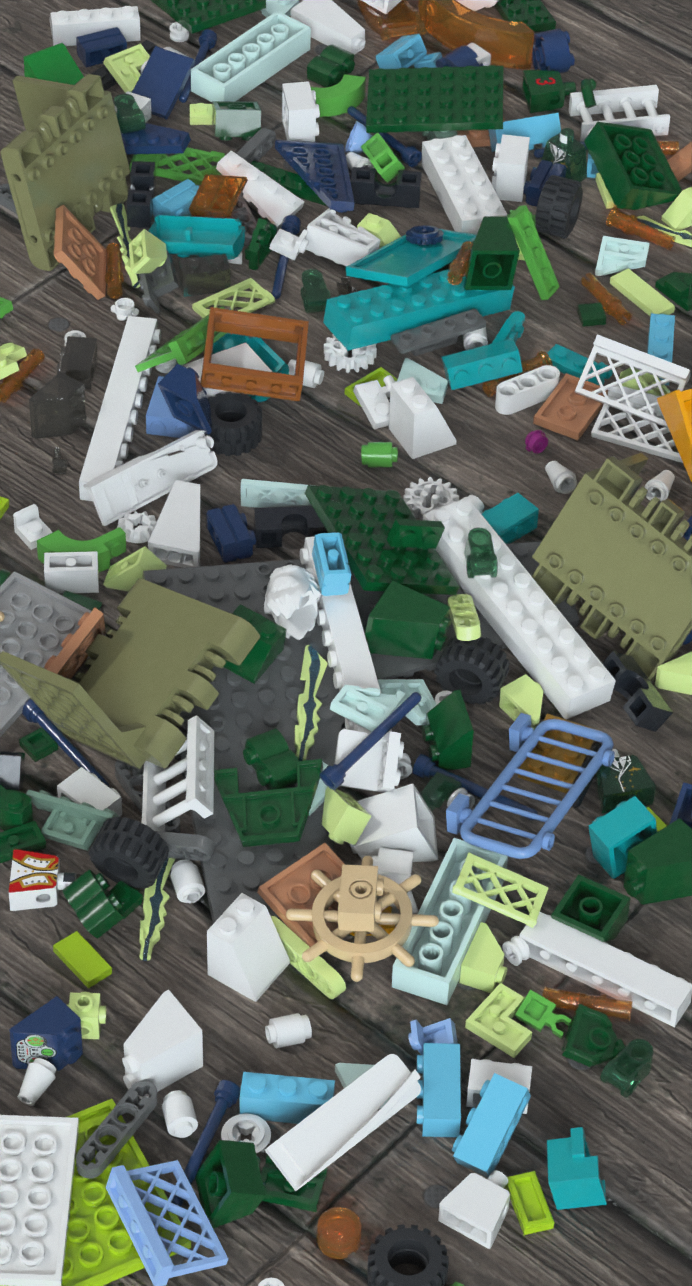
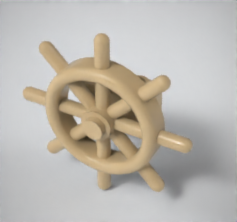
[286,856,439,982]

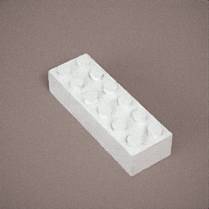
[421,135,507,235]

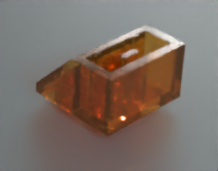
[189,174,248,218]

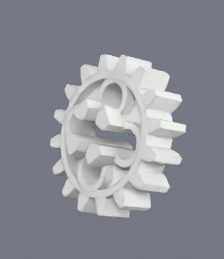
[324,334,377,373]
[403,477,459,520]

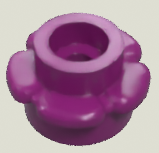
[525,430,548,454]

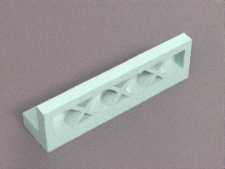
[241,479,315,508]

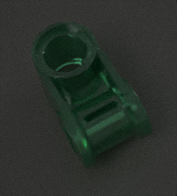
[114,93,146,134]
[300,269,331,313]
[464,527,498,579]
[600,1039,653,1098]

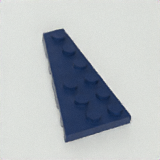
[117,117,191,154]
[275,140,354,212]

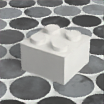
[282,82,320,142]
[492,134,530,202]

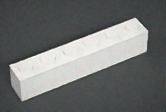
[520,912,692,1027]

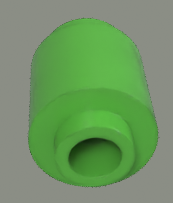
[361,442,398,467]

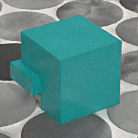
[547,1127,607,1210]

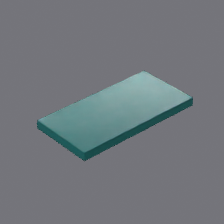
[346,229,476,287]

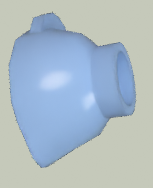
[345,121,373,154]

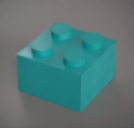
[588,796,657,879]

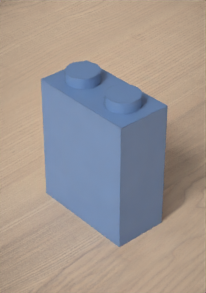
[146,376,198,438]

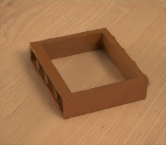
[200,307,309,402]

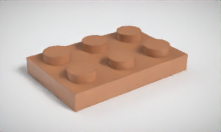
[533,373,608,440]

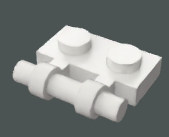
[353,375,397,429]

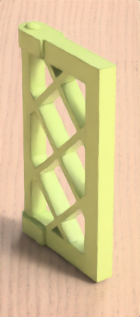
[192,278,275,318]
[452,853,548,928]

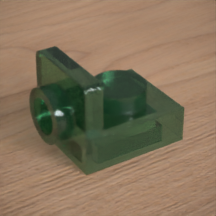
[420,772,461,812]

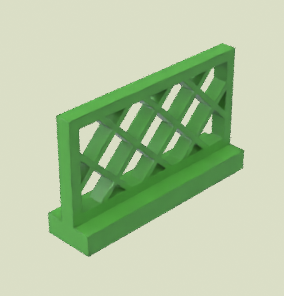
[135,306,227,372]

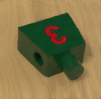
[522,70,576,113]

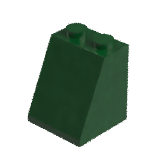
[464,216,520,290]
[365,581,452,659]
[623,818,692,905]

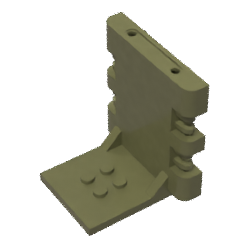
[1,74,130,272]
[532,453,692,682]
[0,578,260,769]

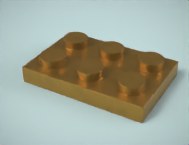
[518,714,597,794]

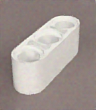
[495,365,560,415]

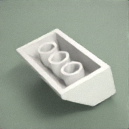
[50,6,141,46]

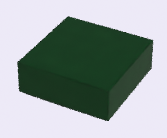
[577,303,606,327]
[19,727,58,762]

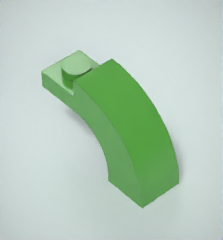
[310,74,366,117]
[360,133,406,183]
[37,527,126,572]

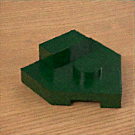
[245,218,277,271]
[655,272,692,312]
[562,1004,628,1067]

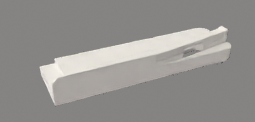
[83,430,218,526]
[265,1054,421,1191]

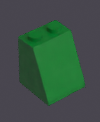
[23,43,84,85]

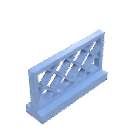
[106,1160,228,1286]

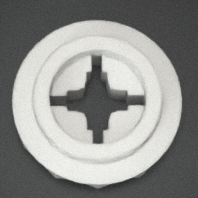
[117,510,157,543]
[221,1113,271,1153]

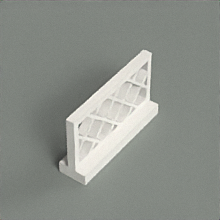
[575,335,691,428]
[591,385,683,463]

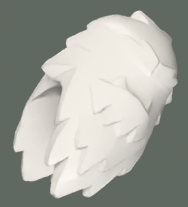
[264,564,321,640]

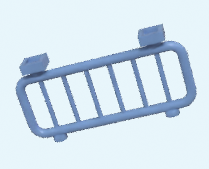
[446,713,615,859]

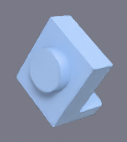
[408,1018,458,1055]

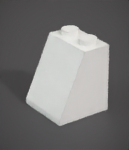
[389,377,457,459]
[350,784,438,862]
[207,893,290,1002]
[122,990,203,1099]

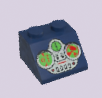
[9,996,83,1071]

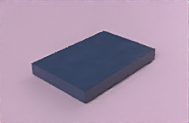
[132,46,196,120]

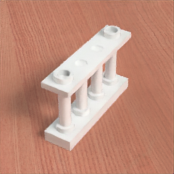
[569,85,670,142]
[141,715,214,832]

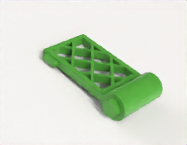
[129,147,225,189]

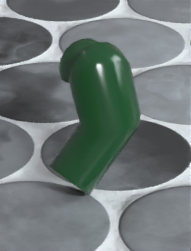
[580,78,596,108]

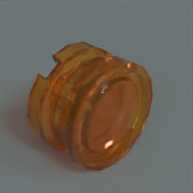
[317,1207,362,1259]

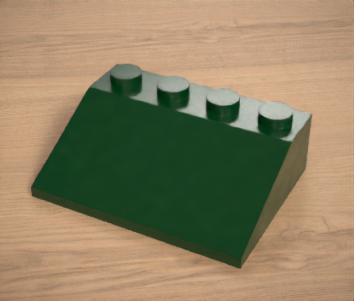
[584,122,683,210]

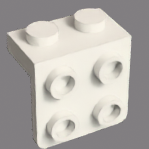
[334,729,404,793]

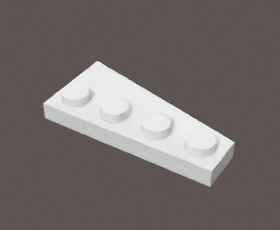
[216,151,304,231]

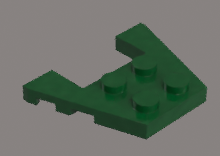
[214,759,323,847]

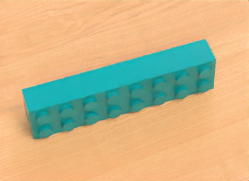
[323,265,515,351]

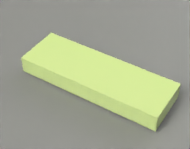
[610,268,675,316]

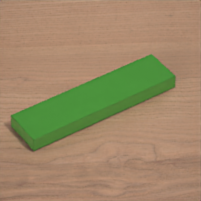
[508,205,560,300]

